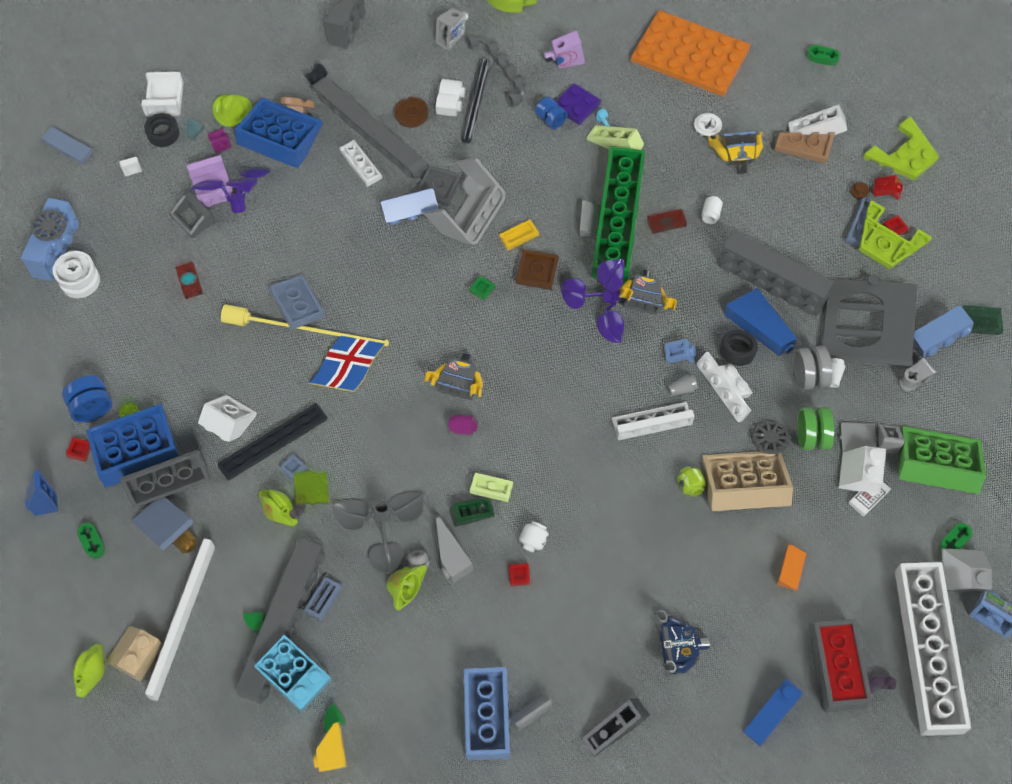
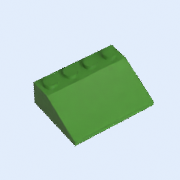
[898,426,986,494]

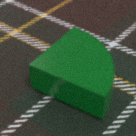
[243,612,265,634]
[323,704,346,733]

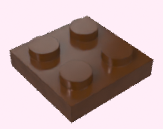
[516,250,559,290]

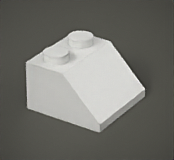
[198,395,257,442]
[839,446,886,494]

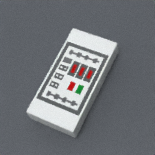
[849,482,891,517]

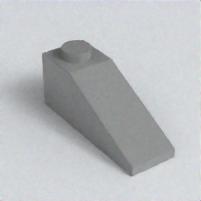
[436,517,473,583]

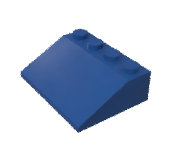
[235,97,323,168]
[86,404,179,488]

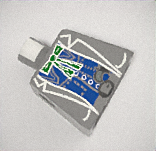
[436,8,468,50]

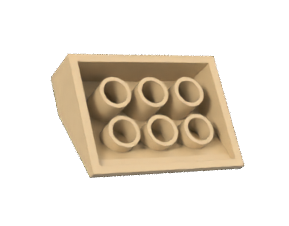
[702,451,793,511]

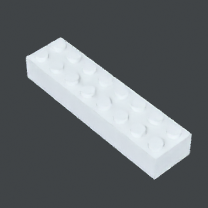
[895,562,971,736]

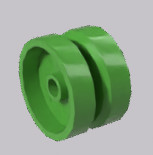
[797,407,834,450]

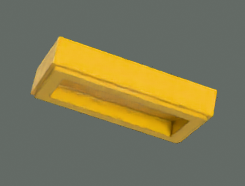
[499,219,539,251]

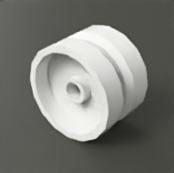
[53,251,100,298]

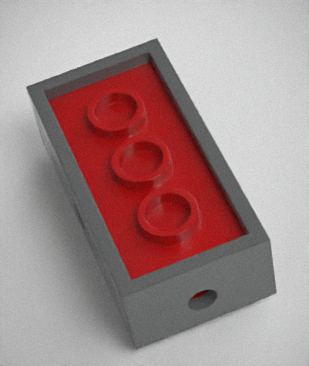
[810,619,873,712]

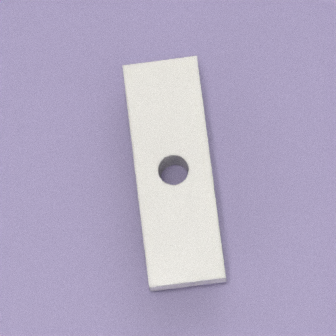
[339,140,382,187]

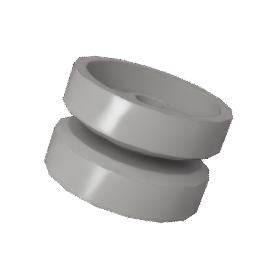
[794,345,832,391]

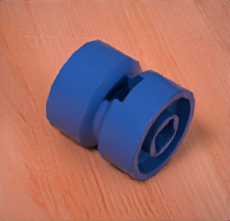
[535,97,568,130]

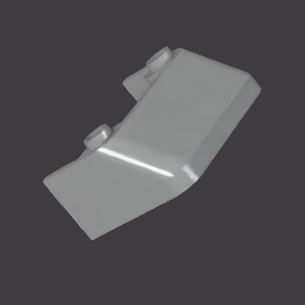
[423,158,505,245]

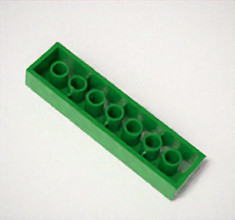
[592,146,646,283]

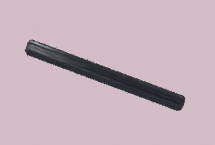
[462,59,490,144]

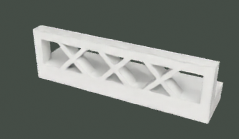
[612,402,695,440]

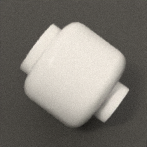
[519,521,549,552]

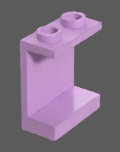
[186,155,233,207]

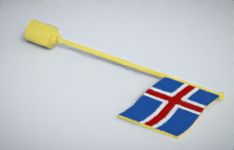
[221,304,389,392]

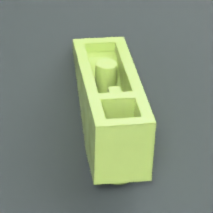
[587,125,644,150]

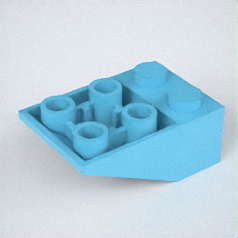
[254,635,331,713]

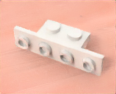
[697,352,753,422]

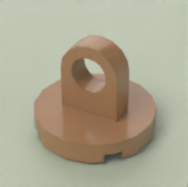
[280,97,315,114]

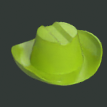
[212,95,252,127]

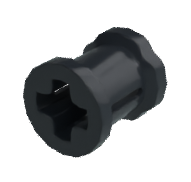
[305,63,328,85]

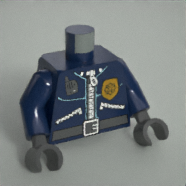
[654,610,710,677]

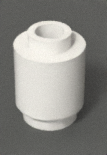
[701,196,723,224]

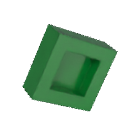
[469,276,495,301]

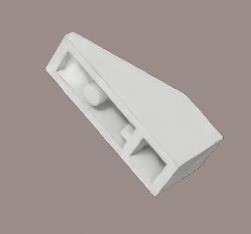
[788,105,848,135]

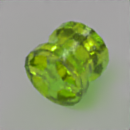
[119,402,139,417]

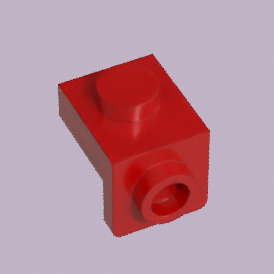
[873,175,903,200]

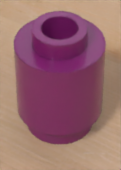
[449,415,478,435]

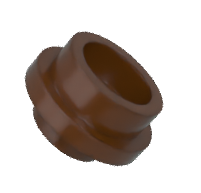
[851,182,869,199]

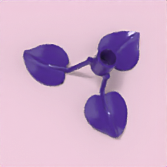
[191,168,270,213]
[561,259,624,343]

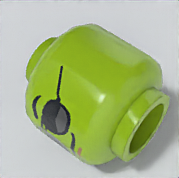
[677,466,706,497]

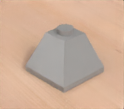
[941,549,992,592]

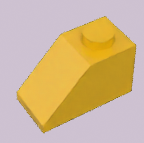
[313,723,347,772]

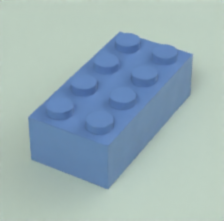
[21,198,79,282]
[464,667,510,761]

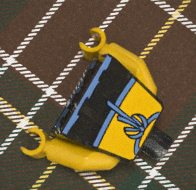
[708,131,763,174]

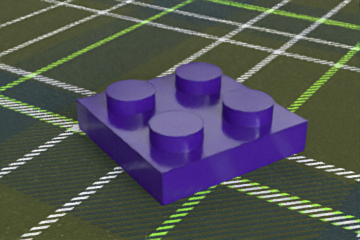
[555,83,601,126]

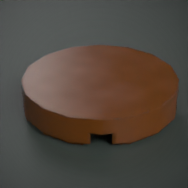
[394,97,429,128]

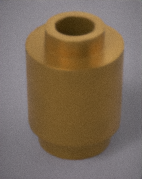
[172,529,197,553]

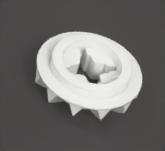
[694,113,722,137]

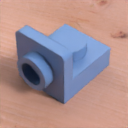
[665,339,696,364]

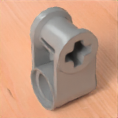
[899,358,938,392]

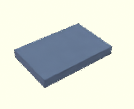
[269,274,325,330]
[131,497,194,550]

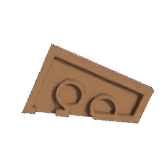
[775,132,835,164]

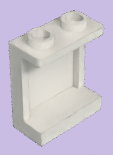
[142,71,184,116]

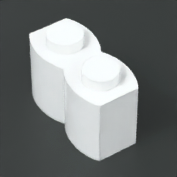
[436,79,465,117]

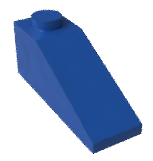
[25,470,58,516]
[743,679,803,746]

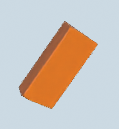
[777,544,807,591]

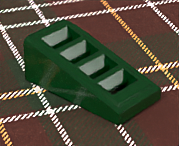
[449,497,495,527]

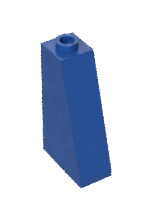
[724,288,797,356]

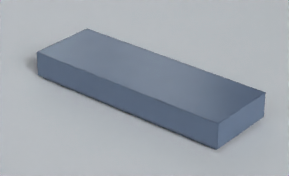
[41,127,93,164]
[845,197,880,247]

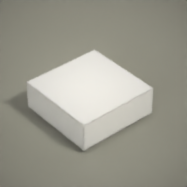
[119,156,142,176]

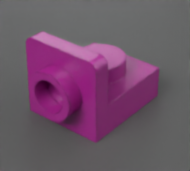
[207,128,232,154]

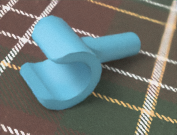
[596,108,610,127]

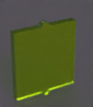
[294,471,329,506]

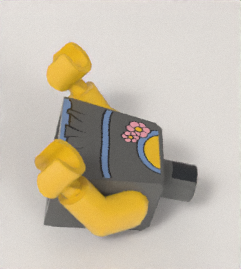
[619,269,677,315]
[424,353,483,401]

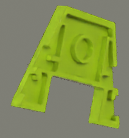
[863,116,939,181]
[858,200,933,270]

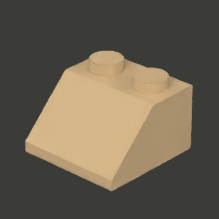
[105,626,163,682]

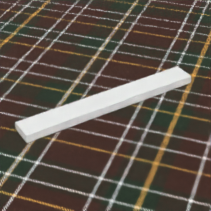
[145,539,215,701]

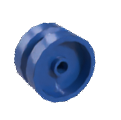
[62,376,113,423]

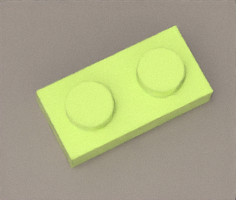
[470,473,513,502]

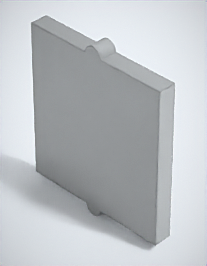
[839,423,878,453]

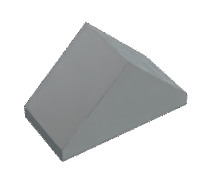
[877,424,904,455]

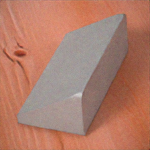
[580,200,600,238]
[509,695,552,731]

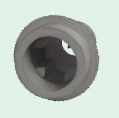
[668,374,698,396]

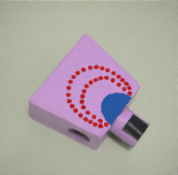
[544,30,585,68]

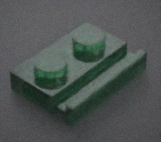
[962,305,1003,335]

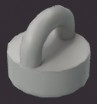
[408,550,430,568]

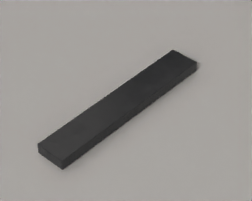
[217,403,327,481]

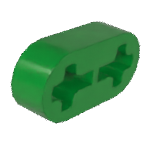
[807,45,840,66]
[77,523,105,559]
[939,523,972,552]

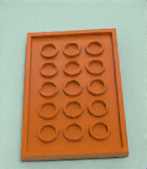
[631,10,751,97]

